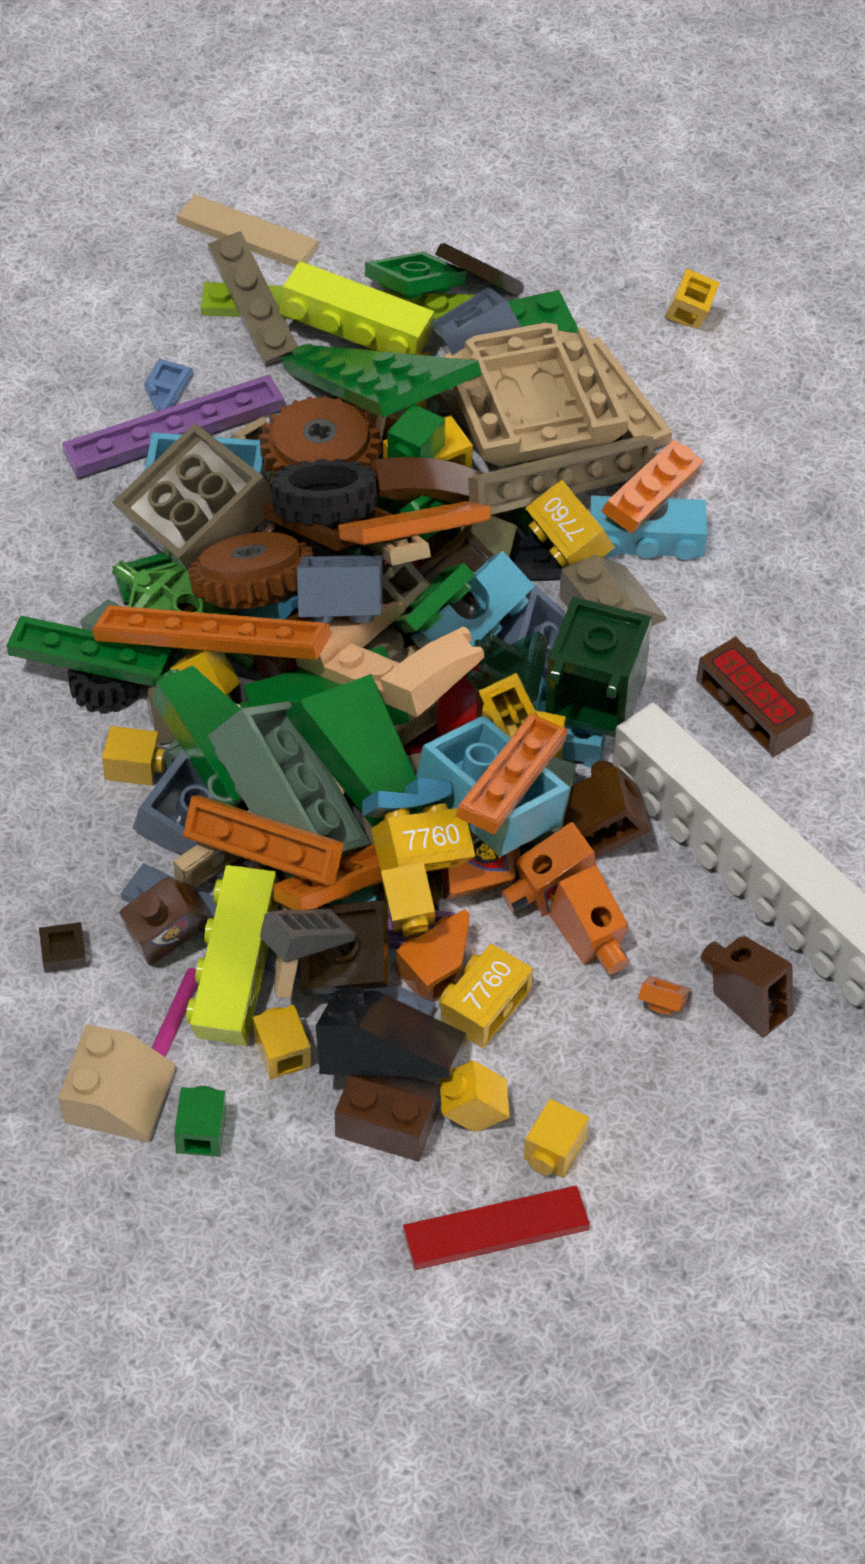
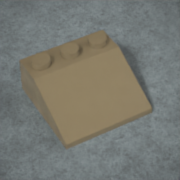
[112,423,272,570]

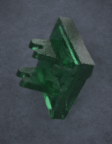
[467,631,549,716]

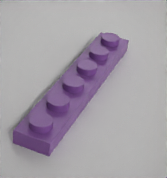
[62,374,285,478]

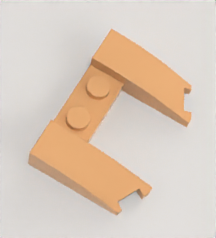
[295,602,485,717]

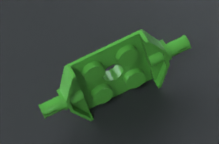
[112,560,256,673]

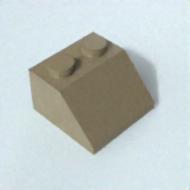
[559,555,667,626]

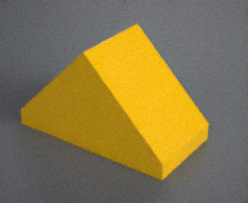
[479,673,538,738]

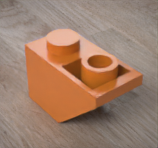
[396,909,470,1002]

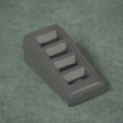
[260,909,356,962]

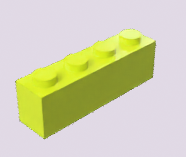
[279,261,434,355]
[186,865,280,1046]

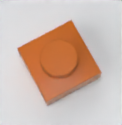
[638,975,691,1015]

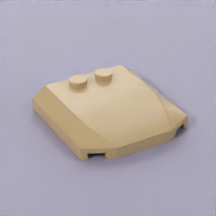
[444,323,628,467]

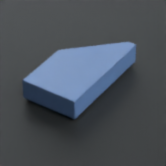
[144,358,193,411]

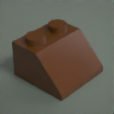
[334,1075,441,1162]

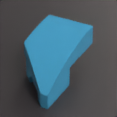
[362,778,452,818]

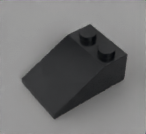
[315,986,467,1078]

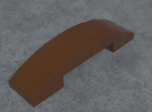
[371,457,512,523]

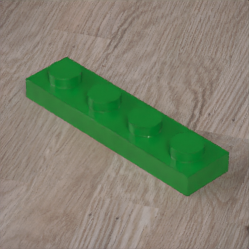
[6,615,173,687]

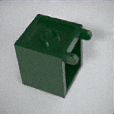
[545,597,652,737]

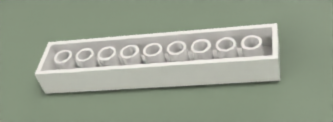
[613,702,865,1009]

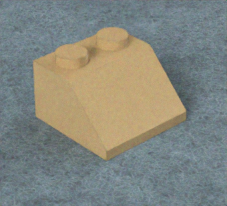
[58,1024,176,1142]

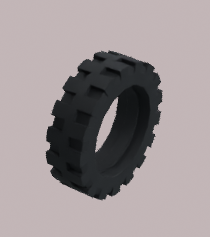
[271,459,377,525]

